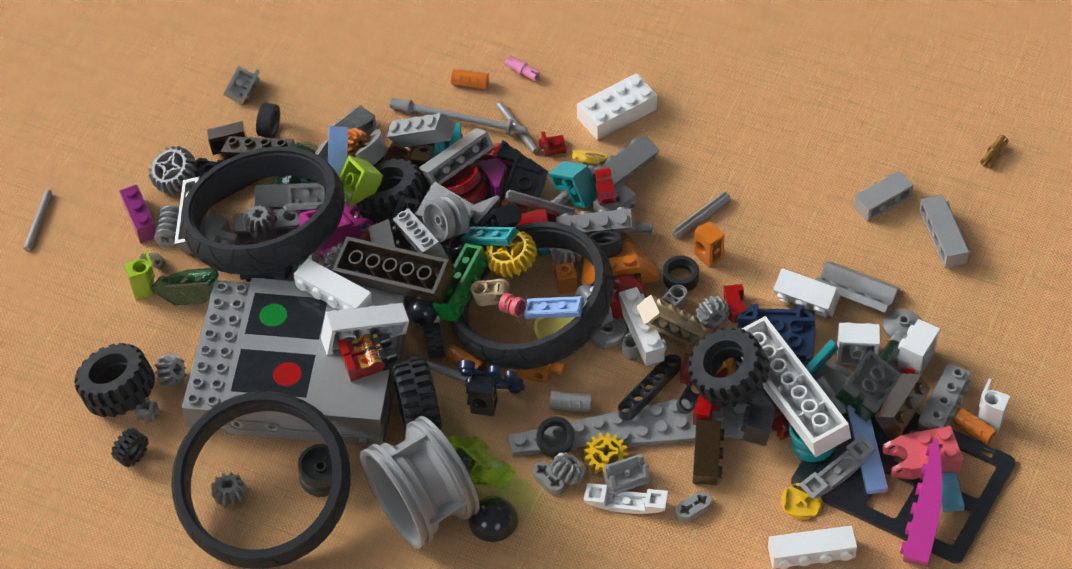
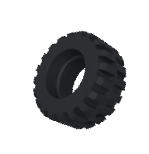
[356,158,427,224]
[688,327,770,407]
[74,343,155,417]
[392,357,442,430]

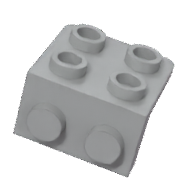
[283,182,326,213]

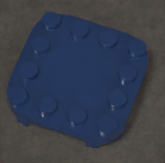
[733,304,816,370]

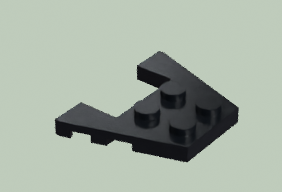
[483,140,549,207]

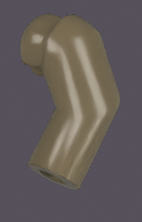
[140,253,166,269]

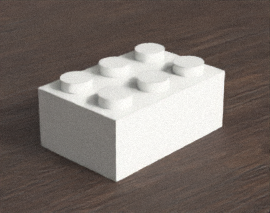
[773,268,840,318]

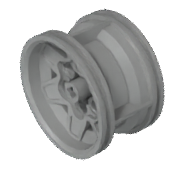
[360,416,479,549]

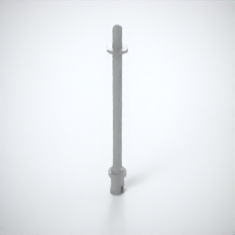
[390,98,528,135]

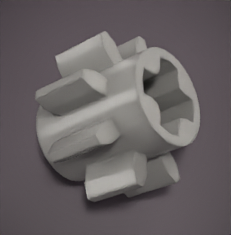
[134,398,160,424]

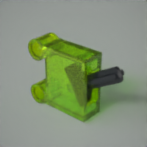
[448,435,516,489]

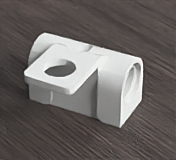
[978,378,1010,434]

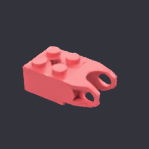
[883,426,963,480]

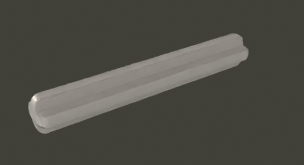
[505,190,575,215]
[672,192,730,239]

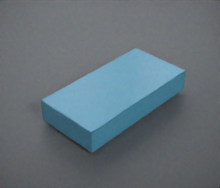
[941,472,965,512]

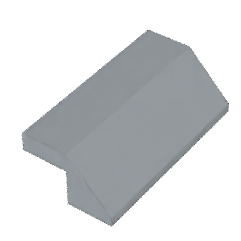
[815,261,901,313]

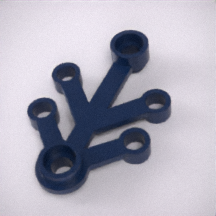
[459,360,525,394]

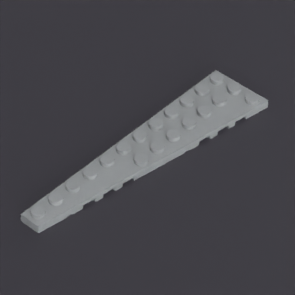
[508,398,747,456]

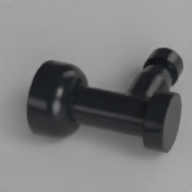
[442,244,464,265]

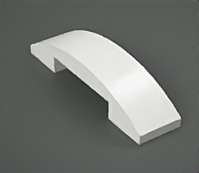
[584,483,668,514]

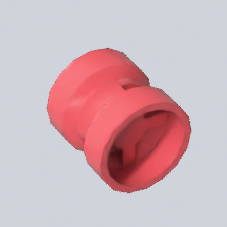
[499,293,526,317]

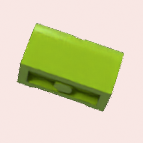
[125,249,156,301]

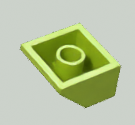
[339,156,383,205]

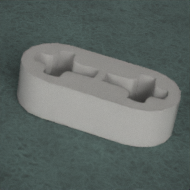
[533,462,565,496]
[676,492,711,523]

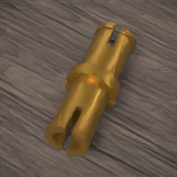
[980,135,1009,168]

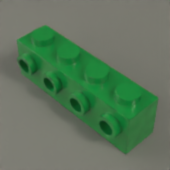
[432,243,488,322]

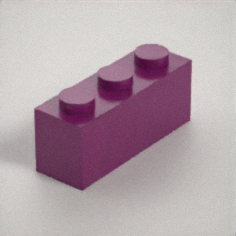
[119,184,156,244]

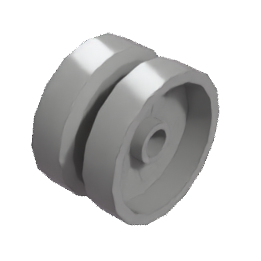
[422,194,469,242]

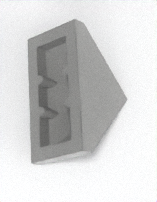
[472,196,500,227]

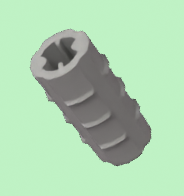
[550,391,592,412]

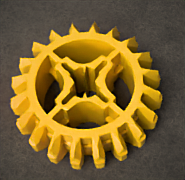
[485,229,537,278]

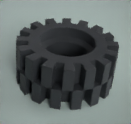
[424,322,445,359]
[111,428,149,467]

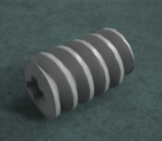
[154,205,179,247]

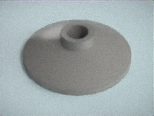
[883,309,921,338]

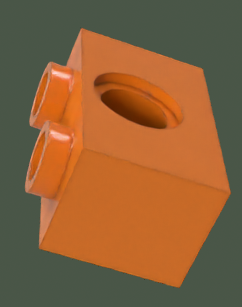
[694,221,725,267]

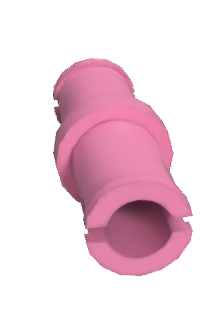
[505,55,540,82]

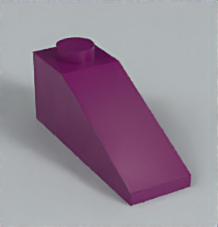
[478,158,508,202]

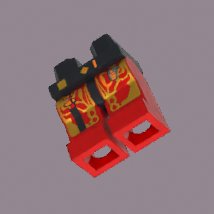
[338,331,398,382]

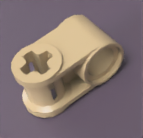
[470,278,510,306]

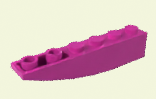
[900,438,942,567]

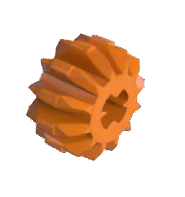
[347,128,369,156]

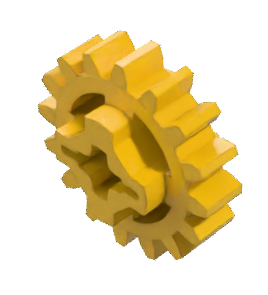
[584,432,628,476]

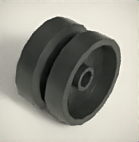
[298,444,333,497]

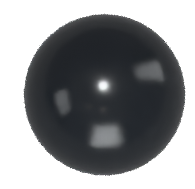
[468,496,518,542]

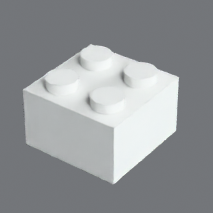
[896,319,940,374]
[836,322,880,366]

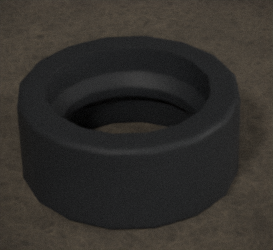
[256,102,280,138]
[589,231,623,258]
[663,256,699,292]
[536,417,575,458]

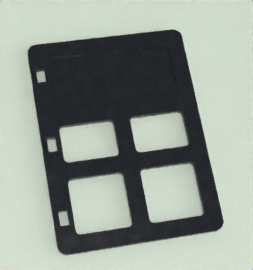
[791,395,1015,564]

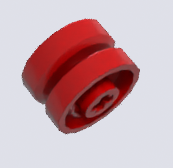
[441,165,489,205]

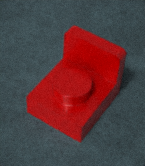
[538,131,567,156]

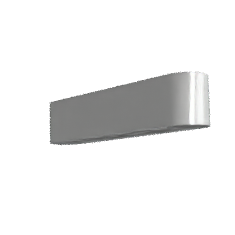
[622,285,687,360]

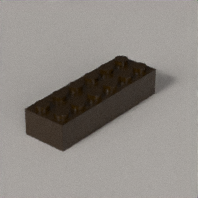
[332,236,456,305]

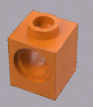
[554,262,577,294]

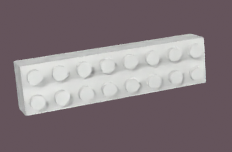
[741,316,851,457]

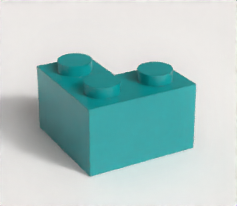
[548,161,597,208]

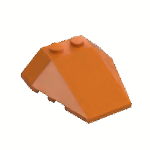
[580,233,660,286]

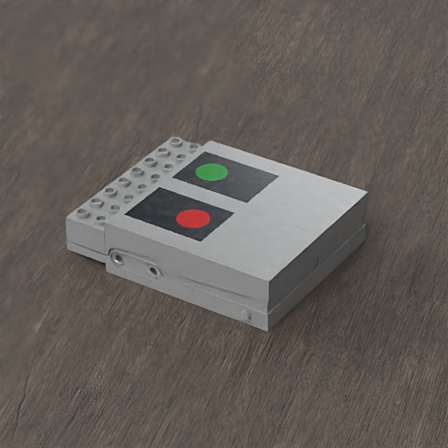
[182,278,409,446]

